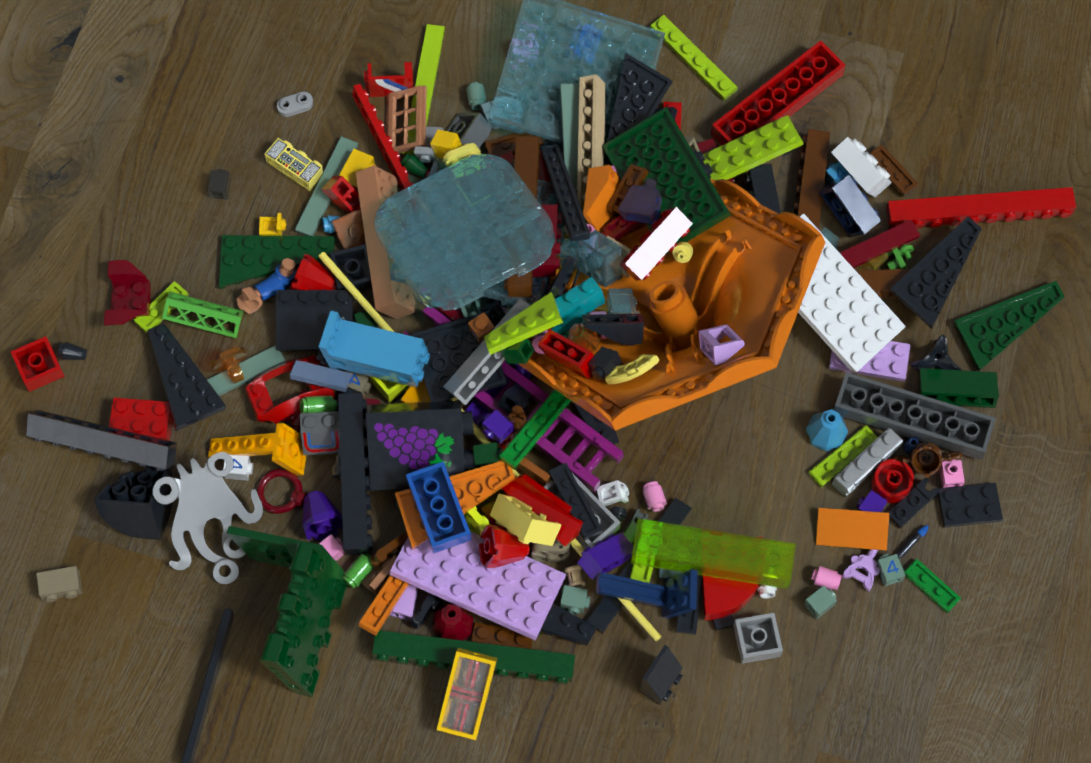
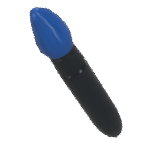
[896,525,929,559]

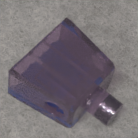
[618,179,662,224]

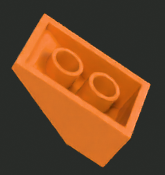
[583,165,622,236]

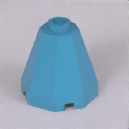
[806,409,848,452]

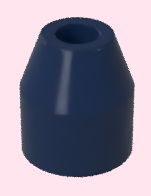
[903,437,920,455]

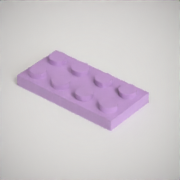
[829,341,910,382]

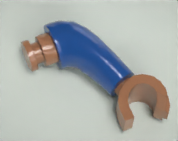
[236,258,296,314]

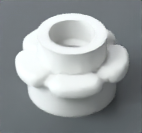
[757,582,777,598]

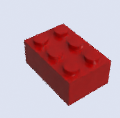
[109,398,173,441]

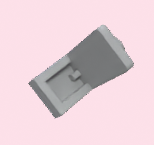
[414,127,444,163]

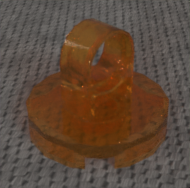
[210,346,247,384]

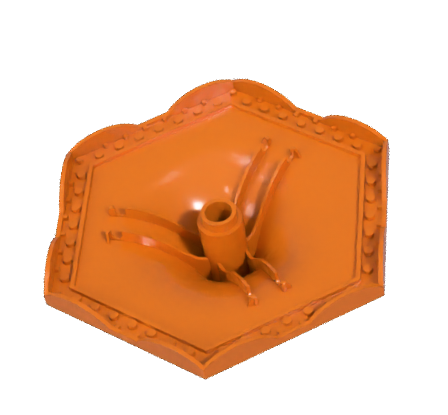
[519,179,826,431]

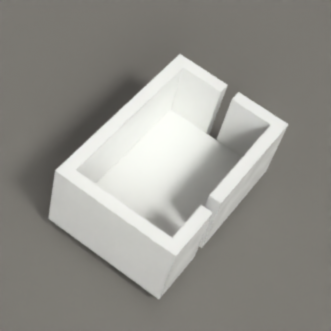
[831,137,892,197]

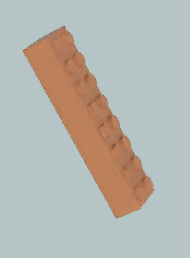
[356,165,416,319]

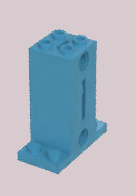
[319,311,430,387]

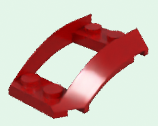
[245,354,335,425]

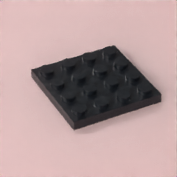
[411,312,507,402]

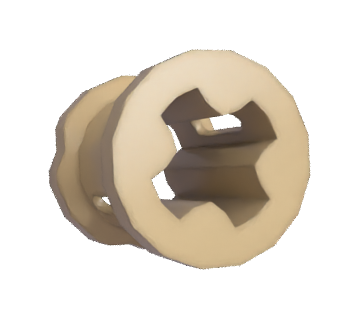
[564,565,586,588]

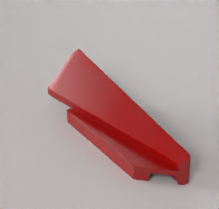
[501,474,583,546]

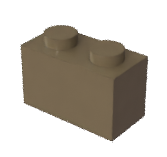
[37,566,83,602]

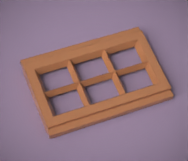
[386,85,427,154]

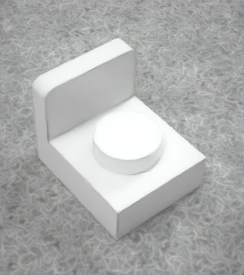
[597,480,629,506]

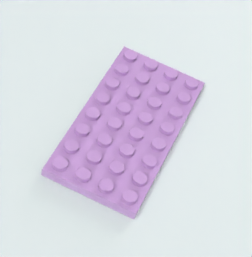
[389,531,566,640]

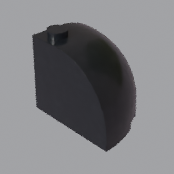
[95,466,173,540]

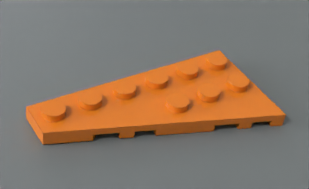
[395,461,515,550]

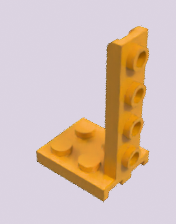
[208,423,306,476]

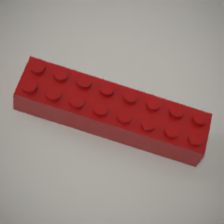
[710,40,846,146]

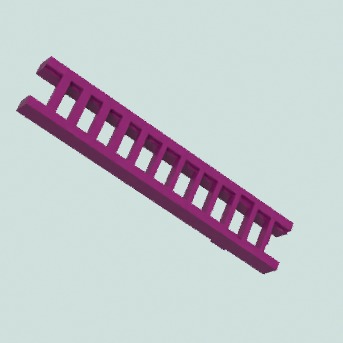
[403,304,624,493]

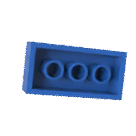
[406,461,471,554]

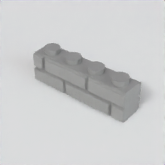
[832,428,903,497]

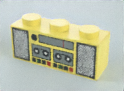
[265,138,323,191]

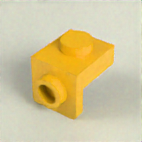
[259,213,286,236]

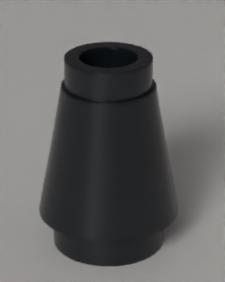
[58,342,87,360]

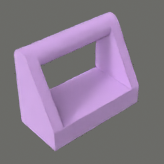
[699,325,745,365]

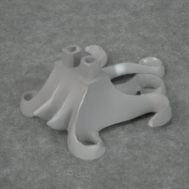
[153,452,263,584]

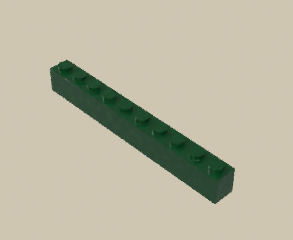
[372,630,575,684]

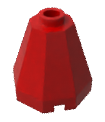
[290,254,337,290]
[479,525,530,568]

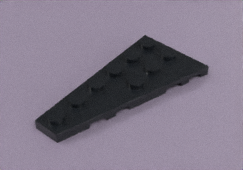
[604,53,673,166]
[890,217,982,329]
[147,323,226,431]

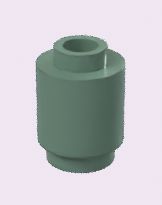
[466,82,487,111]

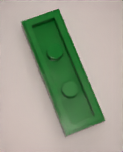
[904,558,961,614]

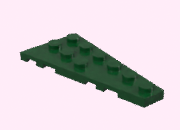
[219,235,335,290]

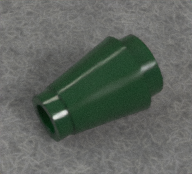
[401,153,428,178]

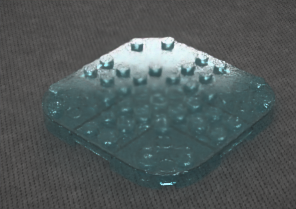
[374,154,555,310]

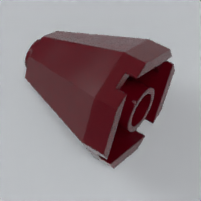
[432,603,474,641]

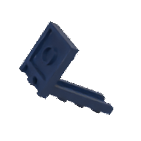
[596,569,698,619]

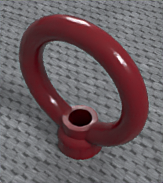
[256,469,307,514]

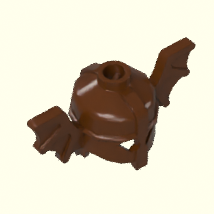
[891,441,962,478]

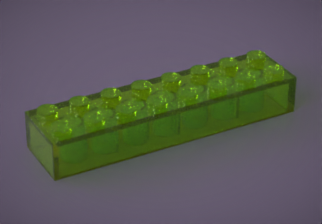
[631,518,796,589]

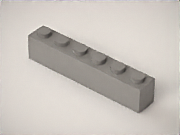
[443,299,531,405]

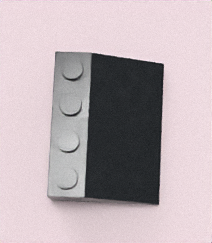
[276,290,354,351]

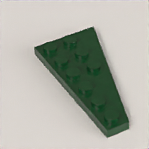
[954,281,1065,371]

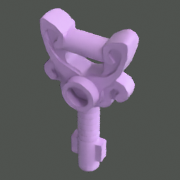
[842,549,880,592]

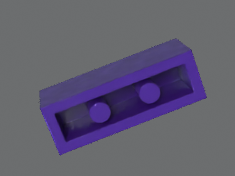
[577,532,637,580]

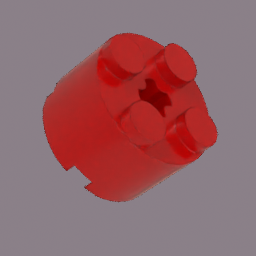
[872,459,914,504]

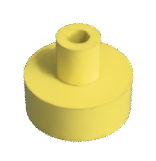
[673,242,693,263]

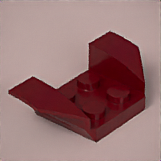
[104,260,151,326]

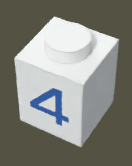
[223,454,253,481]

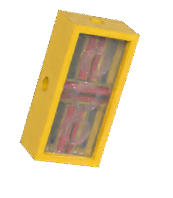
[437,648,497,740]

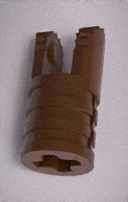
[508,405,527,433]

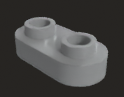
[277,92,313,117]

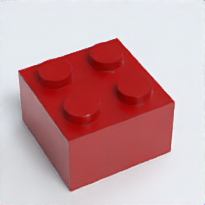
[11,336,65,392]

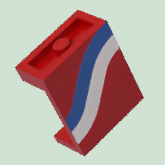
[364,62,414,97]

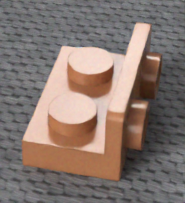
[362,555,397,596]

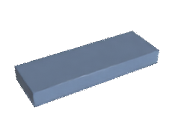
[290,360,352,392]

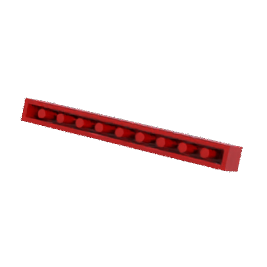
[886,187,1076,229]

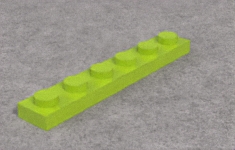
[650,15,738,101]

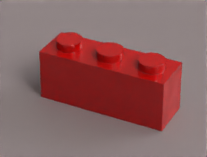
[538,329,594,379]

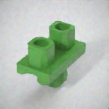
[883,244,914,269]

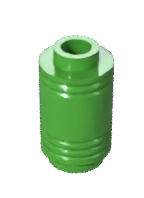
[300,396,337,413]
[342,553,375,589]

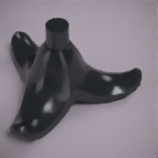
[911,334,961,371]

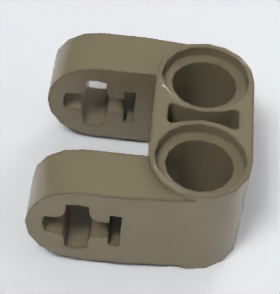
[532,539,570,562]

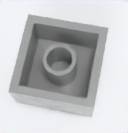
[733,613,783,664]

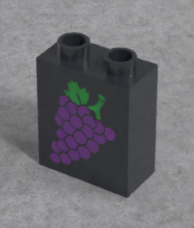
[366,400,475,491]

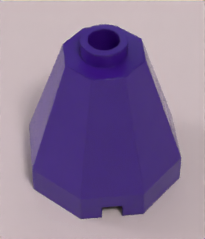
[303,491,343,541]

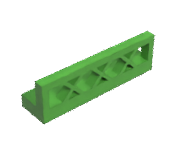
[162,292,244,338]

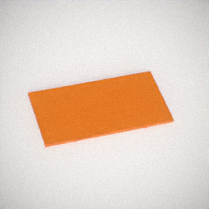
[816,508,889,550]

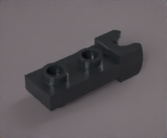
[888,478,939,529]

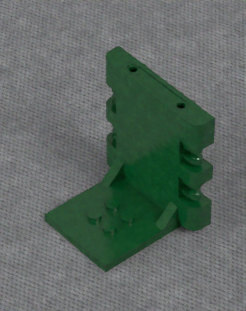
[227,526,348,697]

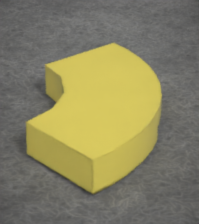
[605,354,660,384]

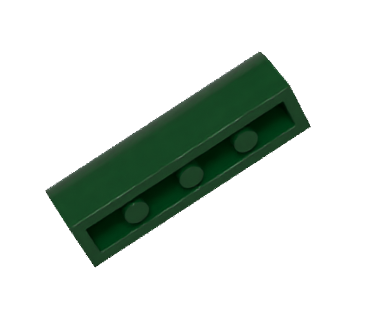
[918,368,999,408]

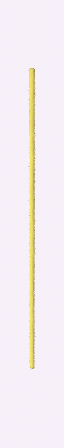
[319,252,662,642]

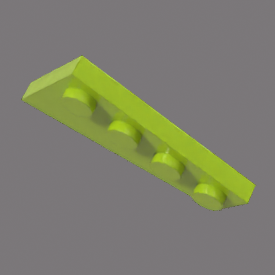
[484,292,563,355]

